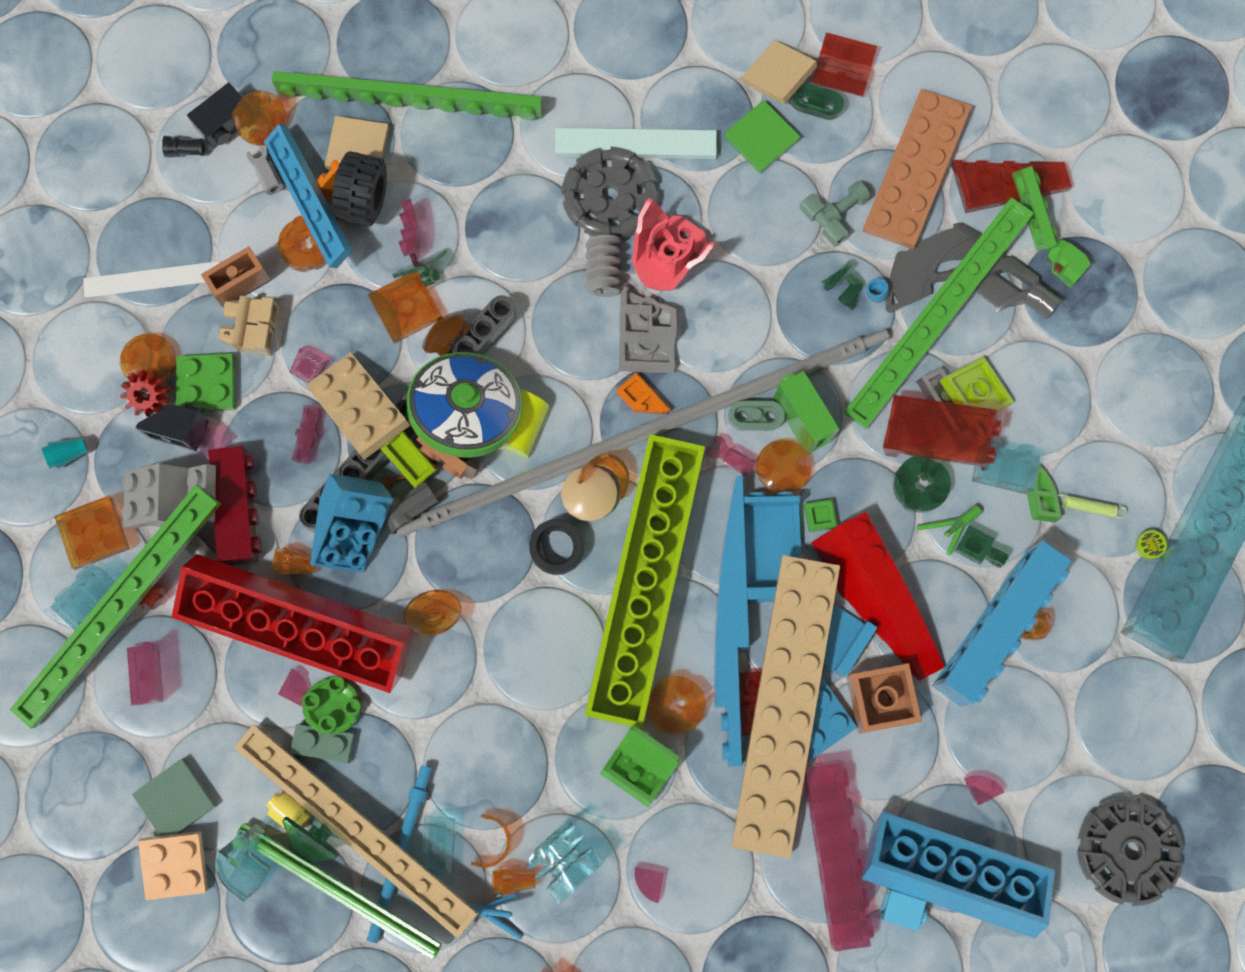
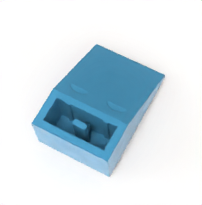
[310,473,393,572]

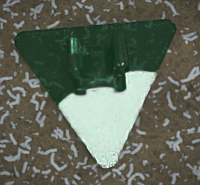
[392,248,448,287]
[282,816,339,862]

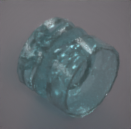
[525,823,605,904]

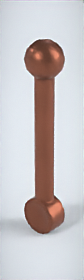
[381,461,438,489]

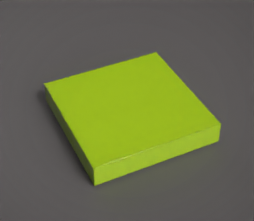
[940,356,1014,427]

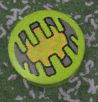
[1135,530,1167,560]

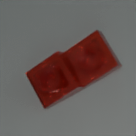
[739,672,761,736]

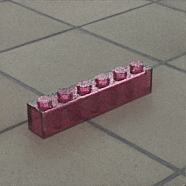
[804,763,874,951]

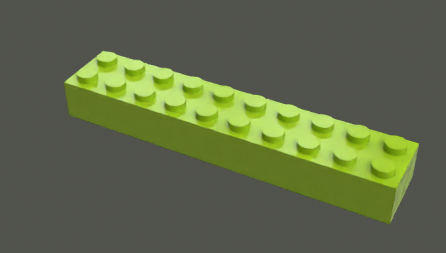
[584,434,705,728]

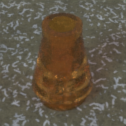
[272,547,315,575]
[492,867,536,898]

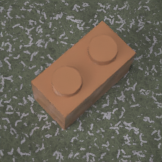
[201,246,271,307]

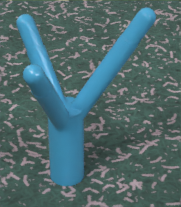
[468,892,522,940]

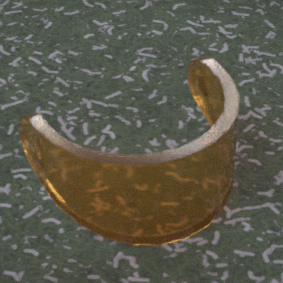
[577,454,629,500]
[471,814,512,868]

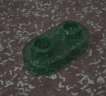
[790,83,844,120]

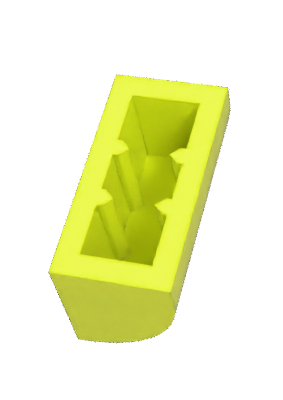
[502,389,550,458]

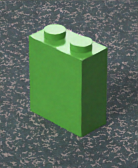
[773,371,839,455]

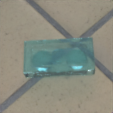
[422,816,455,878]

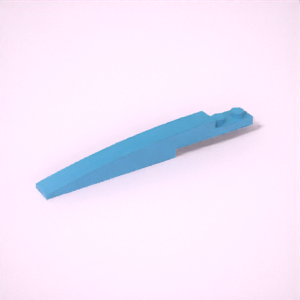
[714,476,749,767]

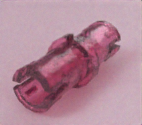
[291,405,321,464]

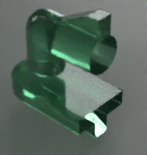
[821,260,864,310]

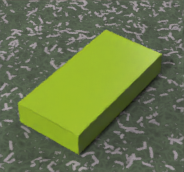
[380,431,437,488]

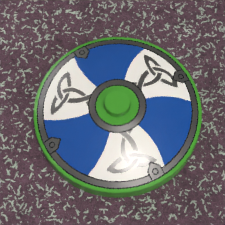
[407,352,522,458]

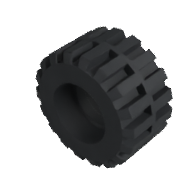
[332,151,387,227]

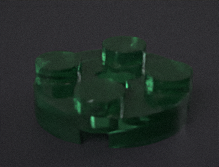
[893,456,951,513]

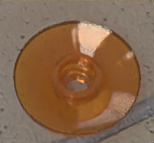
[404,590,461,636]

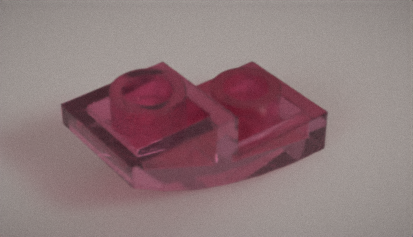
[398,199,420,264]

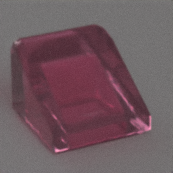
[289,345,330,383]

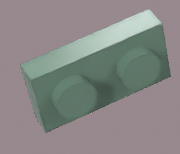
[290,724,355,763]

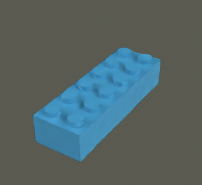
[932,540,1072,707]
[862,811,1055,938]

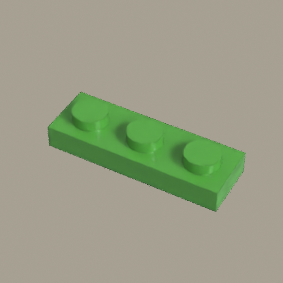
[1012,166,1057,251]

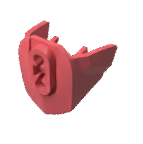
[632,198,715,291]

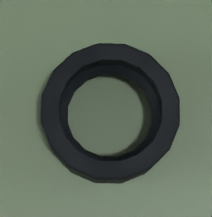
[529,519,583,575]

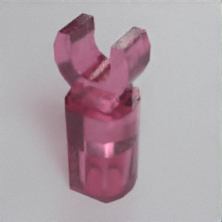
[706,436,756,477]

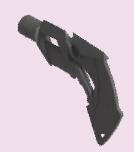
[885,223,1062,320]

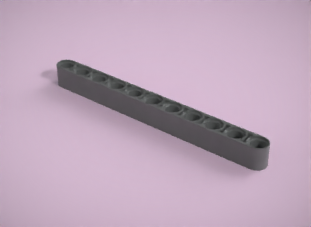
[299,295,516,533]

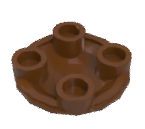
[422,311,470,356]

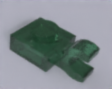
[954,525,1009,568]

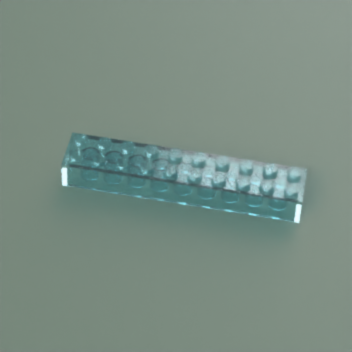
[1120,395,1245,662]

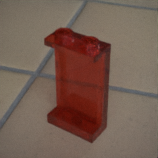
[883,395,1002,471]

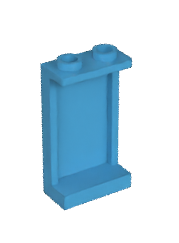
[744,492,801,603]

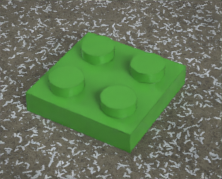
[176,353,235,412]

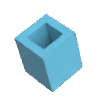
[878,888,928,931]

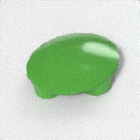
[302,676,361,735]

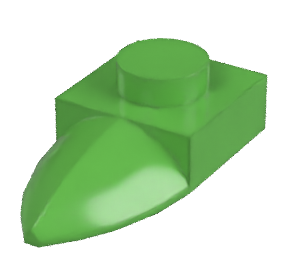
[1027,466,1062,523]

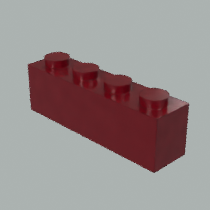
[208,445,262,565]

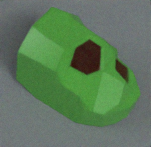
[1047,239,1091,288]

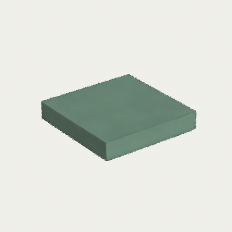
[132,758,216,836]

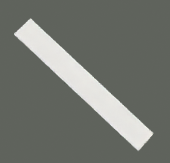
[83,261,220,298]

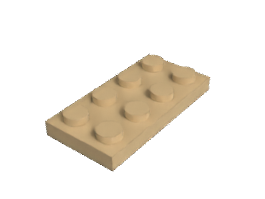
[306,352,410,460]

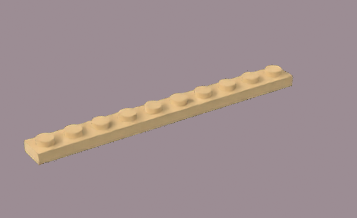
[234,724,479,939]

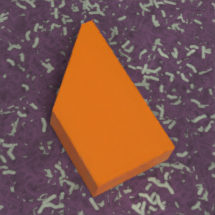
[317,160,339,199]
[616,372,671,414]

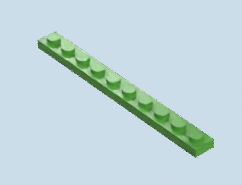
[272,71,543,120]
[844,197,1034,430]
[9,485,221,729]

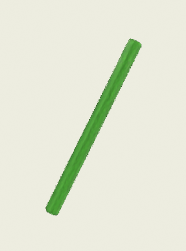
[236,823,442,959]

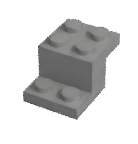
[122,463,216,529]

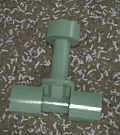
[800,181,870,247]

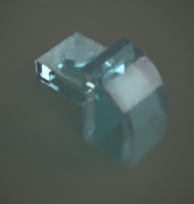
[215,824,271,902]

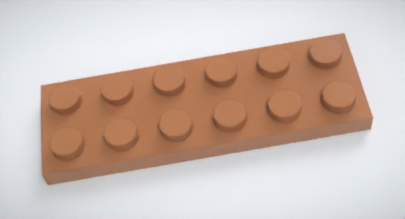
[863,89,972,250]

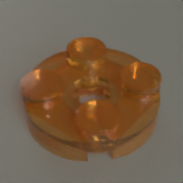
[277,215,327,272]
[647,676,706,735]

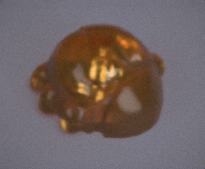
[1021,612,1052,641]

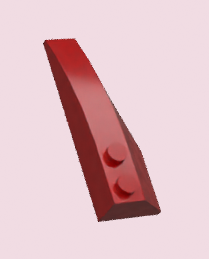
[811,512,945,681]

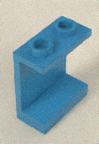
[823,604,877,678]

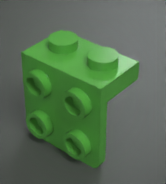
[600,726,681,807]

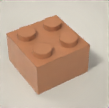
[846,663,922,734]

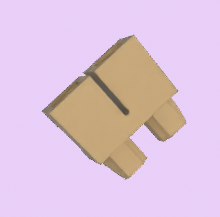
[219,296,279,356]

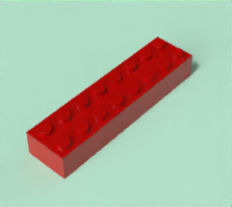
[171,554,414,693]

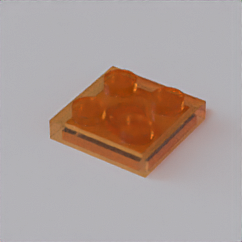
[368,270,442,344]
[54,495,130,570]

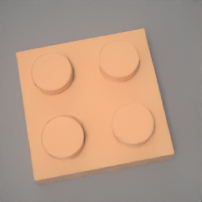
[138,831,208,900]

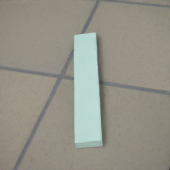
[555,128,716,159]

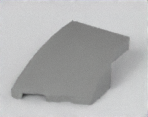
[619,286,677,373]

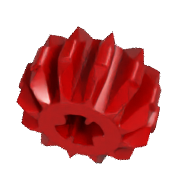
[120,369,171,417]

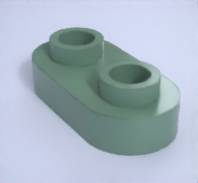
[728,401,785,431]

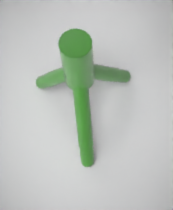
[916,505,982,555]

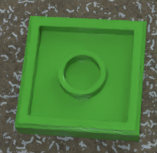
[724,100,800,174]

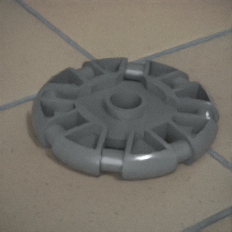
[561,146,659,239]
[1077,796,1184,906]

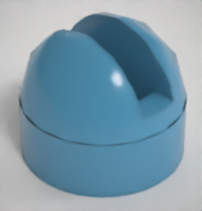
[866,278,889,303]

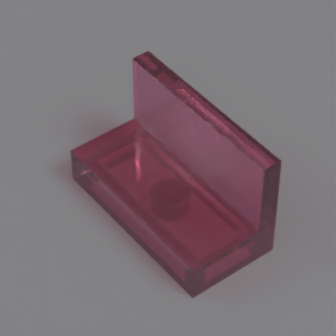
[127,641,164,706]

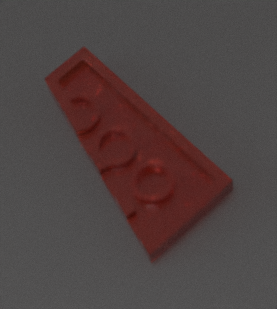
[951,160,1072,214]

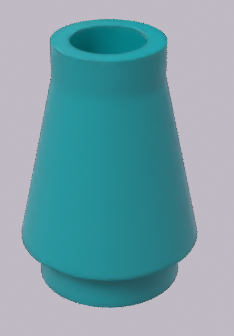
[42,437,88,469]

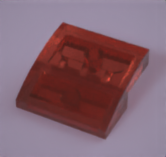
[812,32,877,97]

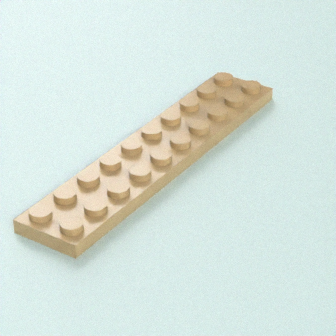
[731,555,840,859]

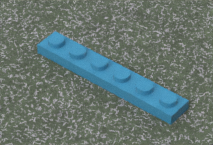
[264,124,353,268]

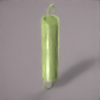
[1057,494,1127,518]

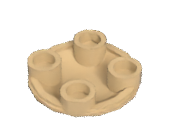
[561,466,617,522]

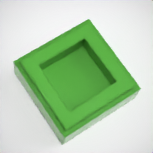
[804,499,837,533]

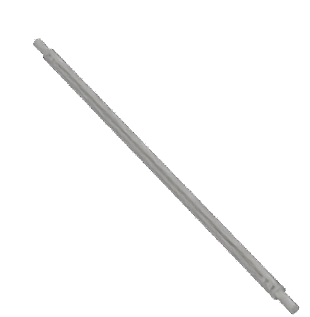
[396,329,889,538]

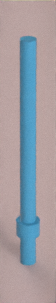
[367,765,432,943]

